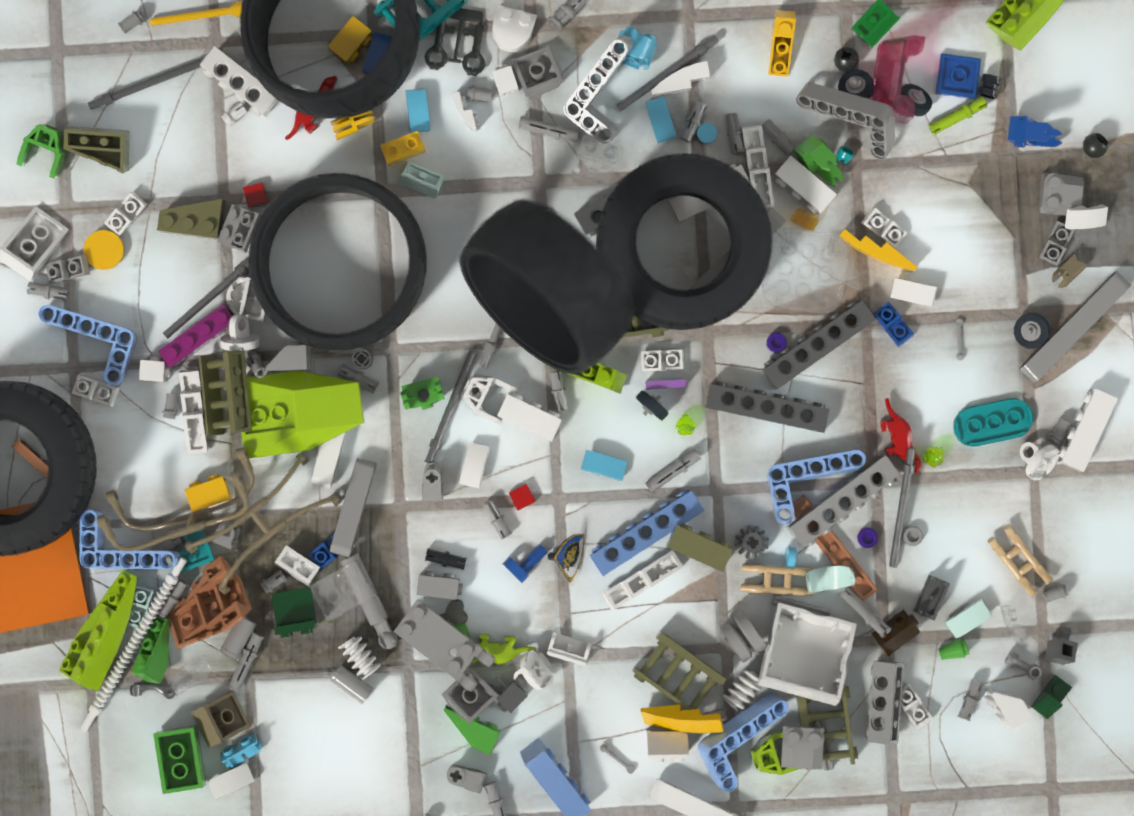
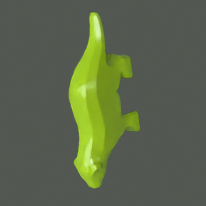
[471,633,537,665]

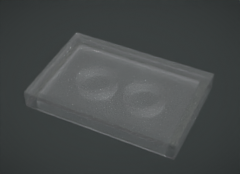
[309,560,377,622]

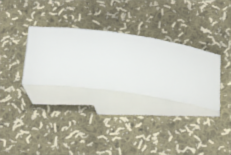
[651,61,710,97]

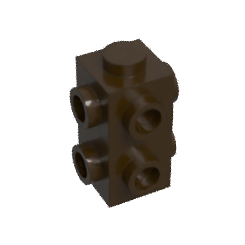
[871,609,920,656]

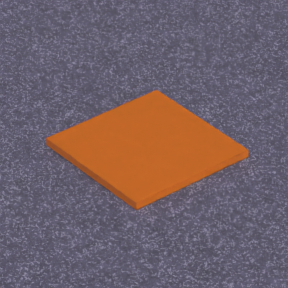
[0,503,90,633]

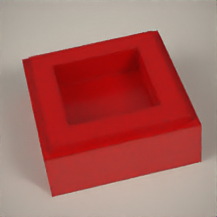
[243,182,268,207]
[509,484,536,511]

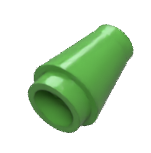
[938,638,970,660]

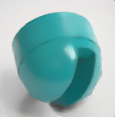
[836,146,854,164]

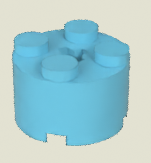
[618,26,657,70]

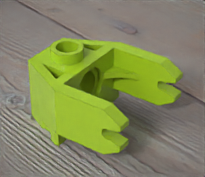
[750,730,799,775]

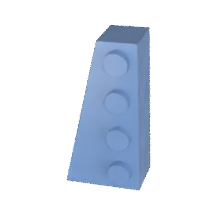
[520,738,591,816]

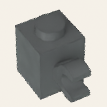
[1045,627,1078,665]
[489,676,528,713]

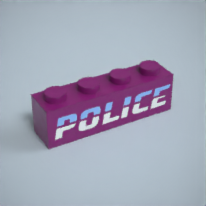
[158,304,233,369]

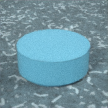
[697,123,717,144]
[785,547,797,567]

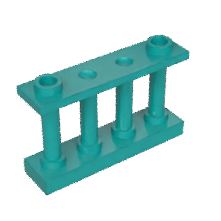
[373,0,468,42]

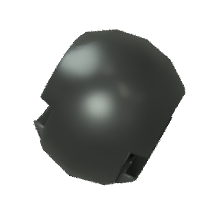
[834,47,859,72]
[1083,133,1108,158]

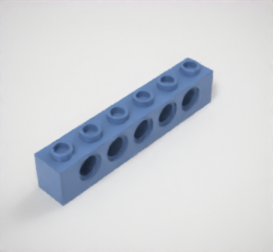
[590,489,705,576]

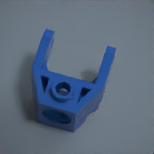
[1008,116,1063,148]

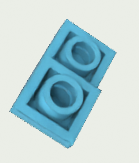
[405,88,431,133]
[645,96,677,143]
[581,450,627,481]

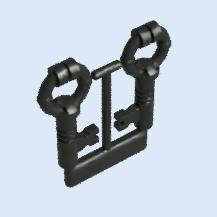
[424,8,485,76]

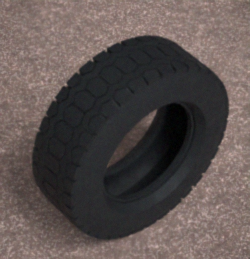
[596,153,772,330]
[0,381,97,556]

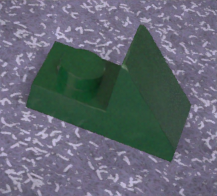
[1031,674,1072,719]

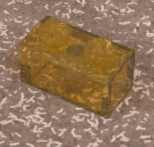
[790,208,819,232]

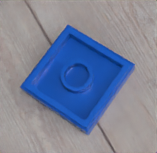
[935,53,981,99]

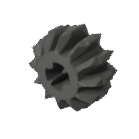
[735,525,769,559]

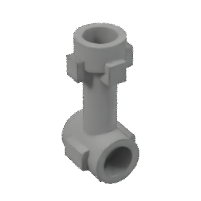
[1004,652,1042,680]

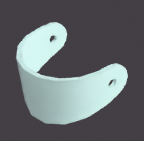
[805,565,855,593]

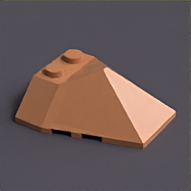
[167,556,252,649]

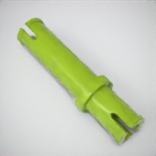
[928,96,988,135]

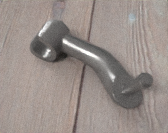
[130,683,175,699]

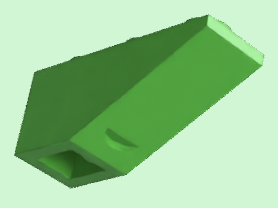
[131,617,169,684]
[444,706,500,755]

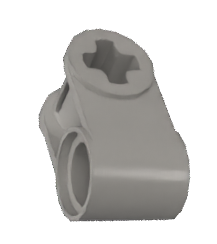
[422,462,443,502]
[447,765,487,793]

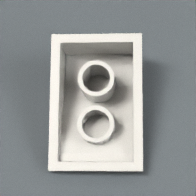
[0,206,69,282]

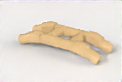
[988,524,1054,597]
[741,563,814,596]

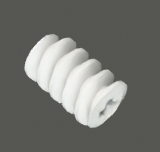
[338,636,381,680]
[722,670,761,712]

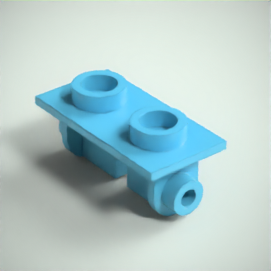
[220,733,263,768]

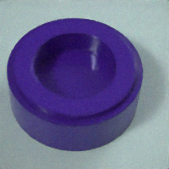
[766,332,787,353]
[857,528,878,548]

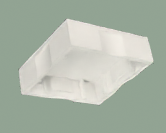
[757,603,857,706]

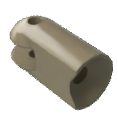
[1052,254,1087,288]

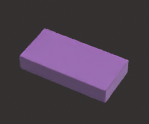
[645,379,686,390]

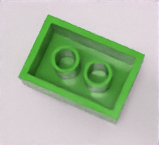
[153,725,206,794]

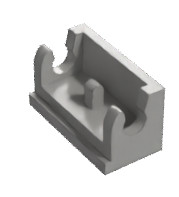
[212,521,240,549]

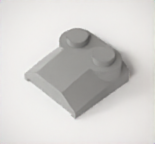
[511,45,563,97]
[1038,173,1084,216]
[441,667,499,724]
[781,726,824,769]

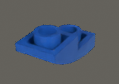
[363,32,392,74]
[873,302,914,348]
[308,534,339,570]

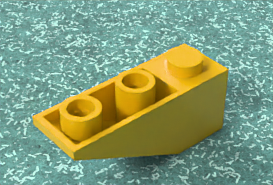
[768,10,796,77]

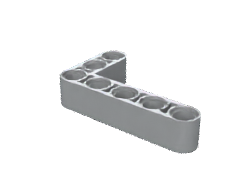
[564,35,633,144]
[796,82,895,160]

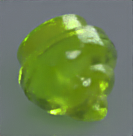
[676,414,696,435]
[924,447,944,467]

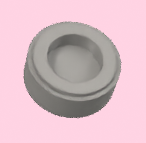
[902,526,923,546]

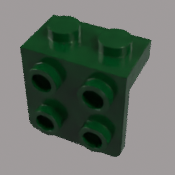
[272,588,318,638]

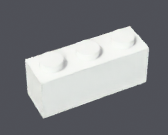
[774,156,837,214]
[497,393,562,442]

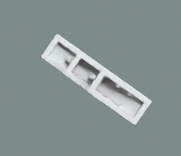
[741,125,775,209]
[179,369,208,454]
[602,550,683,611]

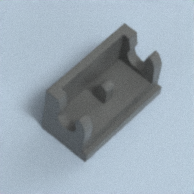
[913,574,950,621]

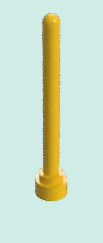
[149,1,243,26]

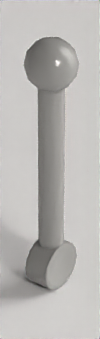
[954,318,964,360]
[600,744,635,774]

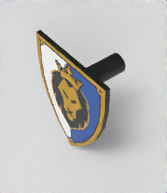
[548,534,584,583]

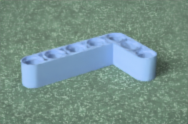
[38,305,137,386]
[767,450,866,525]
[80,509,181,569]
[698,693,789,792]

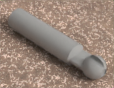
[340,553,398,649]

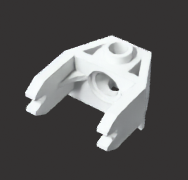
[461,376,517,425]

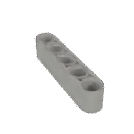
[330,458,377,557]

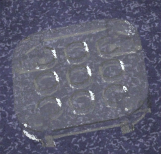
[762,228,849,315]

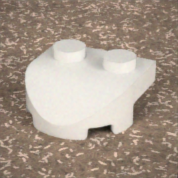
[492,5,537,52]
[226,277,272,322]

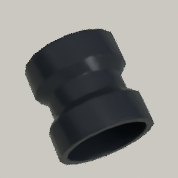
[977,74,1002,99]

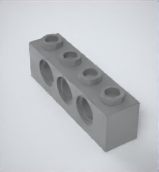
[866,660,904,745]

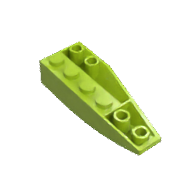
[985,0,1064,51]
[59,569,137,691]

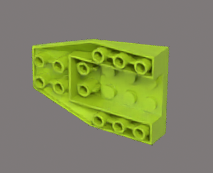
[241,371,365,459]

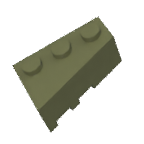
[64,126,130,173]
[157,198,226,240]
[666,523,733,572]

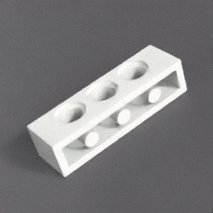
[200,46,278,117]

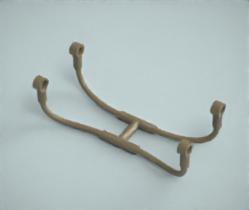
[97,447,255,551]
[184,452,342,595]

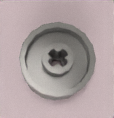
[719,611,767,663]

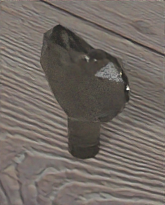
[440,599,468,624]

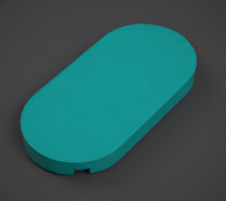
[953,398,1033,447]

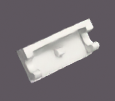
[275,545,320,587]
[546,632,591,666]

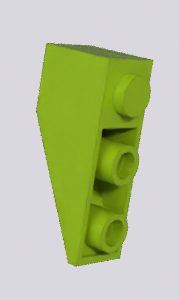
[562,363,627,394]

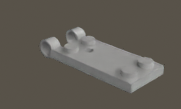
[394,599,496,692]

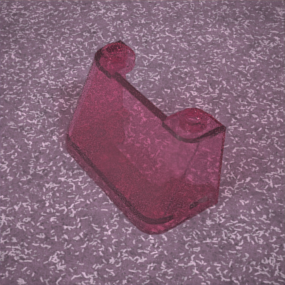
[870,35,925,124]

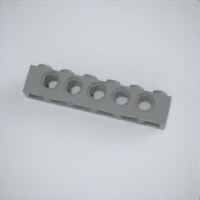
[786,454,900,547]

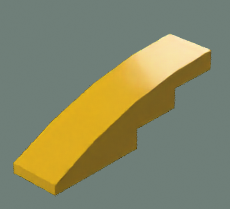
[838,229,918,272]
[641,704,724,733]

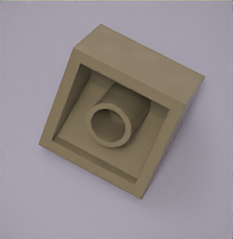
[191,691,251,748]

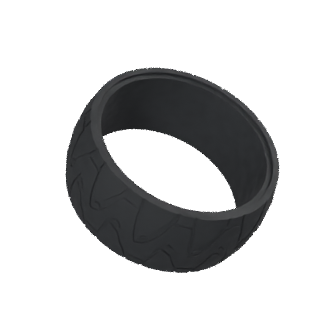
[240,0,420,118]
[248,173,427,351]
[459,199,635,374]

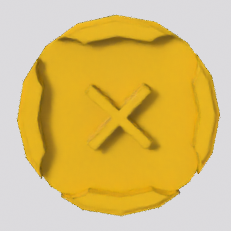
[83,230,125,270]

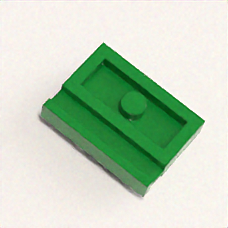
[851,0,900,48]

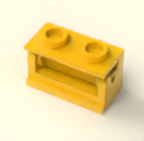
[328,16,373,64]
[380,131,426,166]
[184,474,233,512]

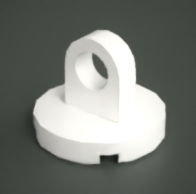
[219,314,260,351]
[1020,442,1060,481]
[514,650,553,690]

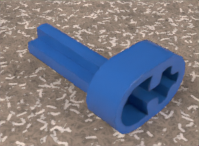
[502,544,548,583]

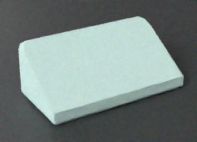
[399,161,445,198]

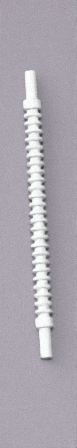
[80,557,187,732]

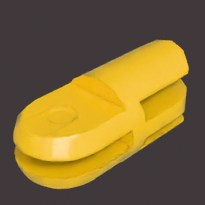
[330,110,375,140]

